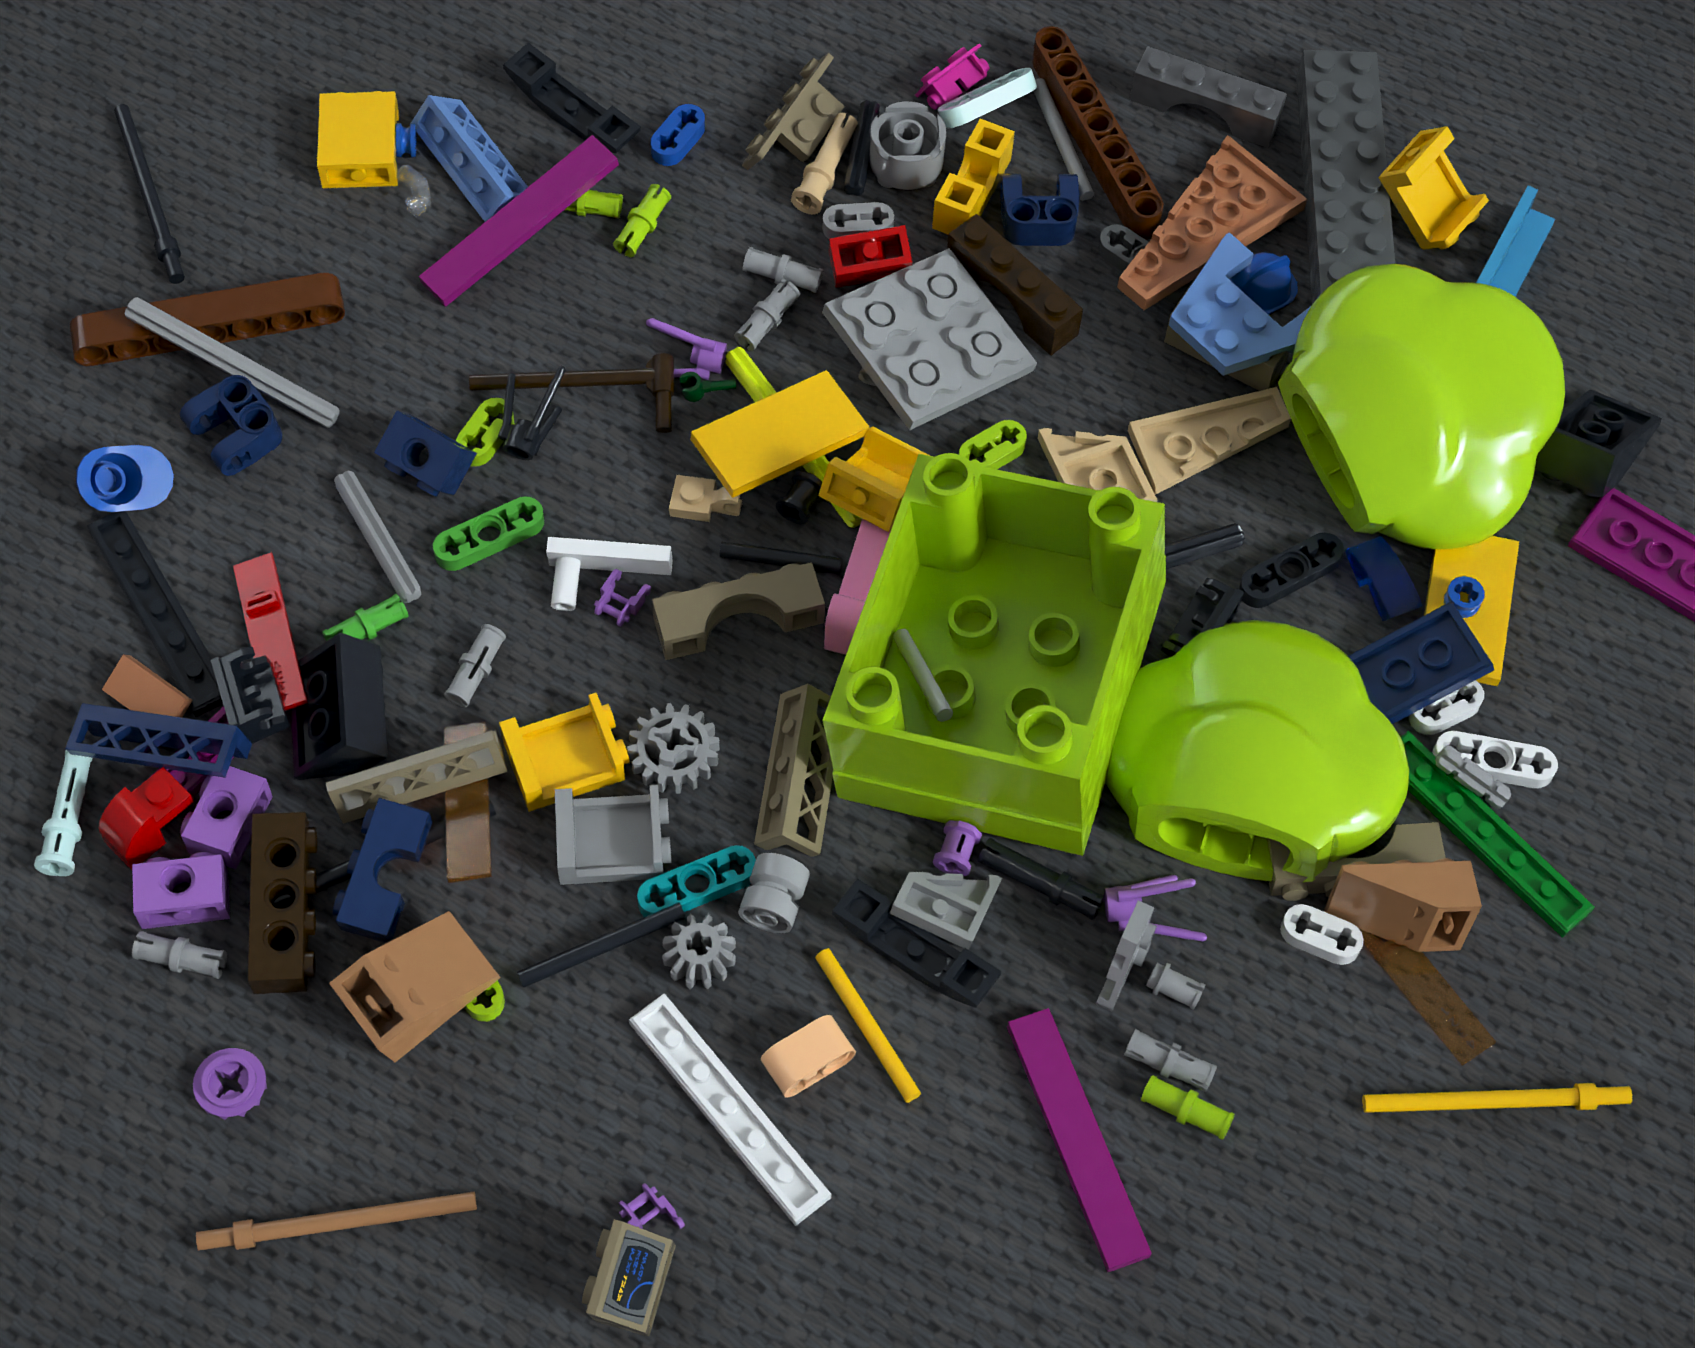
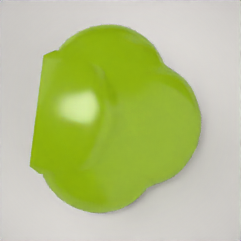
[1278,264,1565,550]
[1105,620,1409,883]

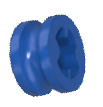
[396,123,416,157]
[1444,576,1485,618]

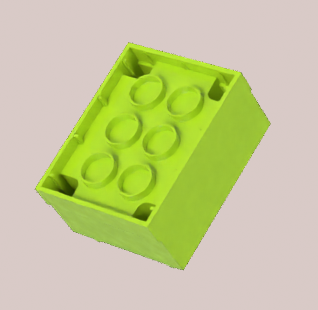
[822,453,1166,856]

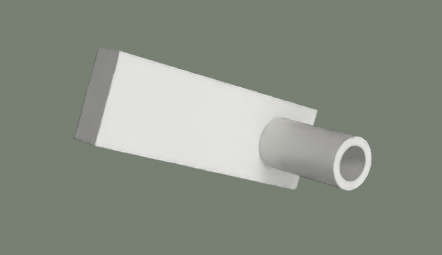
[546,537,673,611]

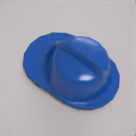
[1229,252,1298,315]
[76,445,174,512]

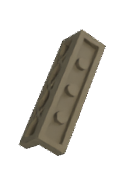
[754,684,834,857]
[326,730,507,824]

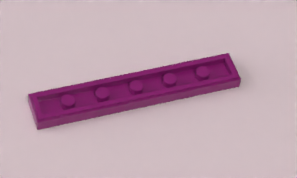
[418,135,619,307]
[1007,1008,1152,1273]

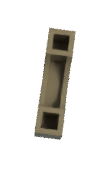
[652,562,825,660]
[1267,822,1446,901]

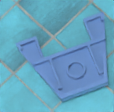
[1169,232,1310,376]

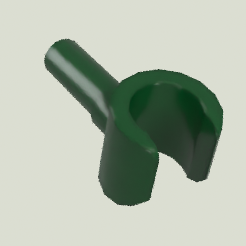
[680,372,736,402]

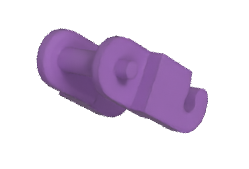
[594,569,651,627]
[619,1183,685,1229]

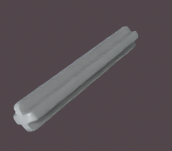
[334,471,421,603]

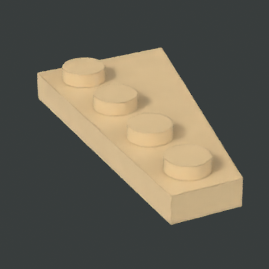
[1128,387,1291,495]

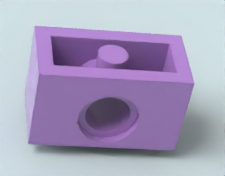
[180,766,273,870]
[132,852,230,929]

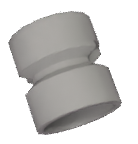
[738,853,810,933]

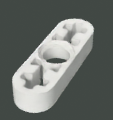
[1432,731,1558,788]

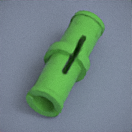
[322,594,409,641]

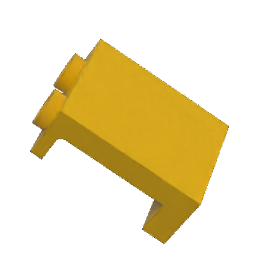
[317,91,399,188]
[1378,126,1489,250]
[818,427,930,532]
[499,693,630,812]

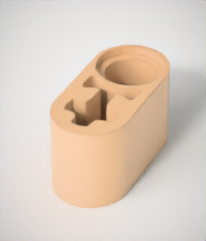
[761,1015,856,1097]

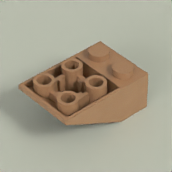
[1324,858,1482,952]
[329,911,501,1062]

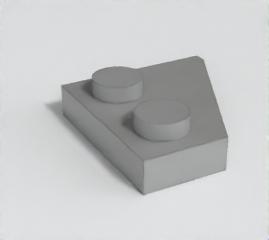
[890,872,1002,950]
[1096,900,1157,1011]

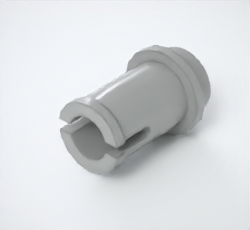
[1146,962,1206,1010]

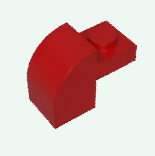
[99,767,194,870]

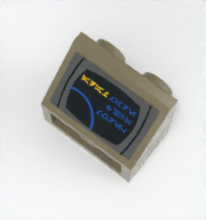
[582,1219,676,1337]

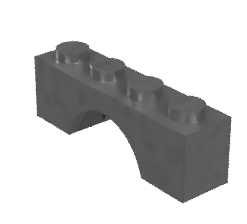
[1130,46,1287,148]

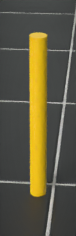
[815,948,921,1103]

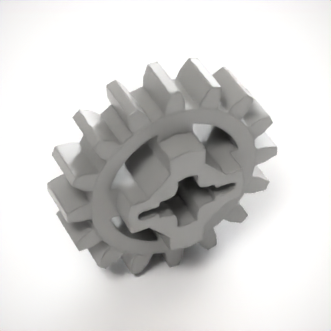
[627,703,720,794]

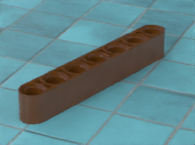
[1032,26,1164,240]
[70,273,345,366]

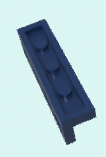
[65,703,252,778]

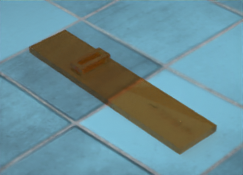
[444,722,492,883]
[1359,929,1496,1066]

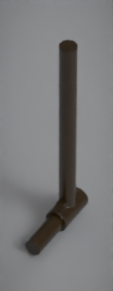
[469,353,674,433]

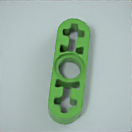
[433,497,544,571]

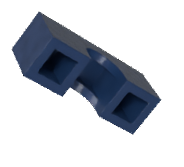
[333,798,432,943]

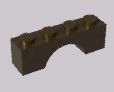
[947,214,1083,356]

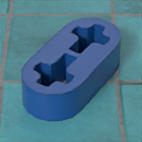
[651,104,705,166]

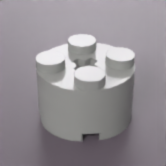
[869,101,946,190]

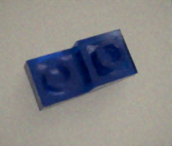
[1345,536,1423,622]

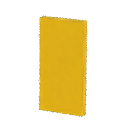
[690,370,869,498]
[1424,536,1519,686]

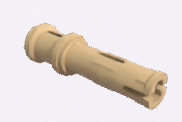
[791,113,858,214]

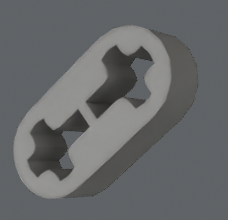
[822,202,894,239]

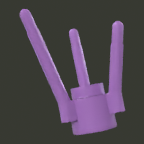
[646,318,727,380]
[1104,875,1207,941]

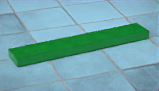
[1401,731,1595,938]

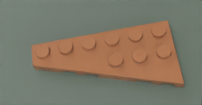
[1117,135,1307,310]

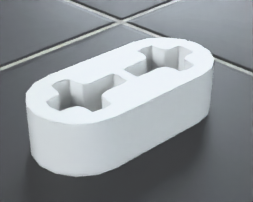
[1409,680,1484,735]
[1280,904,1364,965]

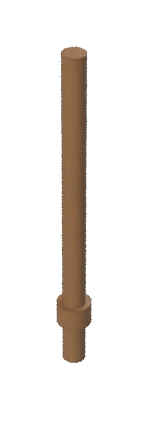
[196,1191,477,1251]

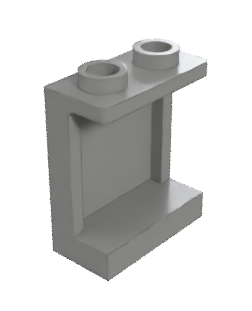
[555,784,671,885]

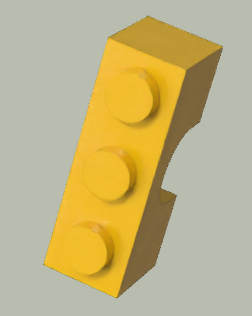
[932,119,1015,234]

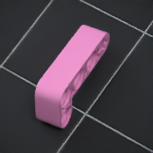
[824,519,891,655]

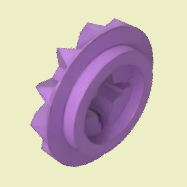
[193,1048,267,1120]

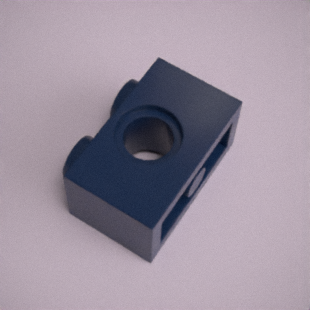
[374,410,477,496]

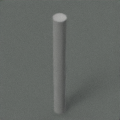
[1033,78,1094,201]

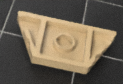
[1038,428,1158,502]

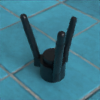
[498,366,566,460]

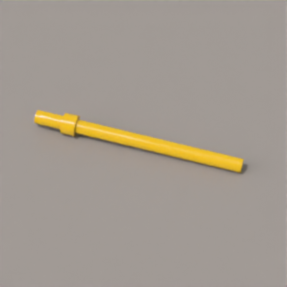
[1362,1083,1632,1113]

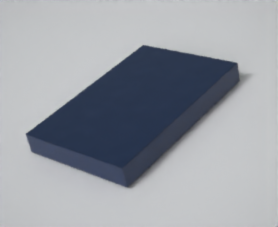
[1348,601,1494,724]

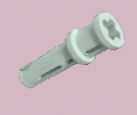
[34,750,92,876]

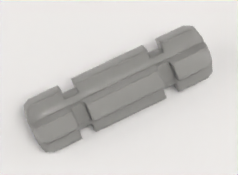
[1435,745,1511,809]

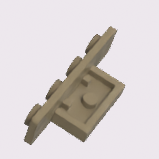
[742,52,845,170]

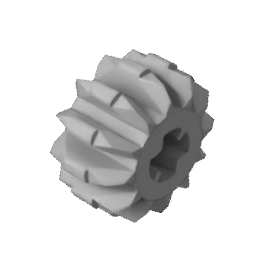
[662,913,736,989]

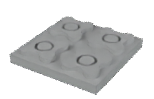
[822,248,1037,430]

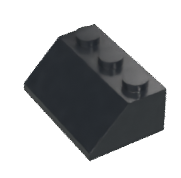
[291,633,388,780]

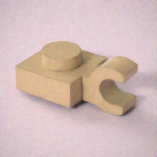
[669,475,742,522]

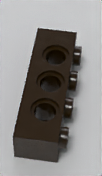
[248,812,318,994]

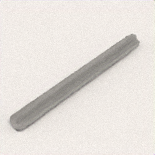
[125,297,340,428]

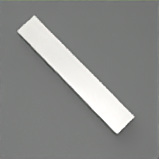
[629,993,831,1226]

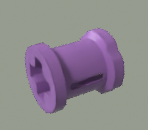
[933,820,982,876]

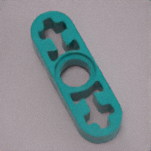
[637,845,756,917]

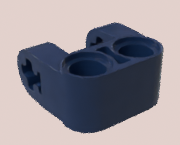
[1000,174,1079,246]
[180,375,283,476]

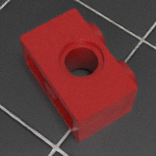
[829,225,912,288]

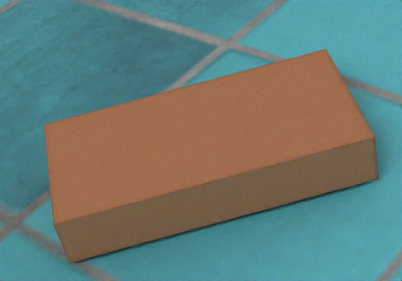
[102,654,193,718]

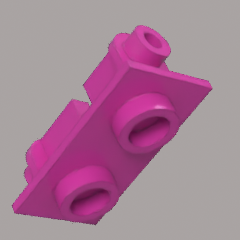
[915,43,990,110]

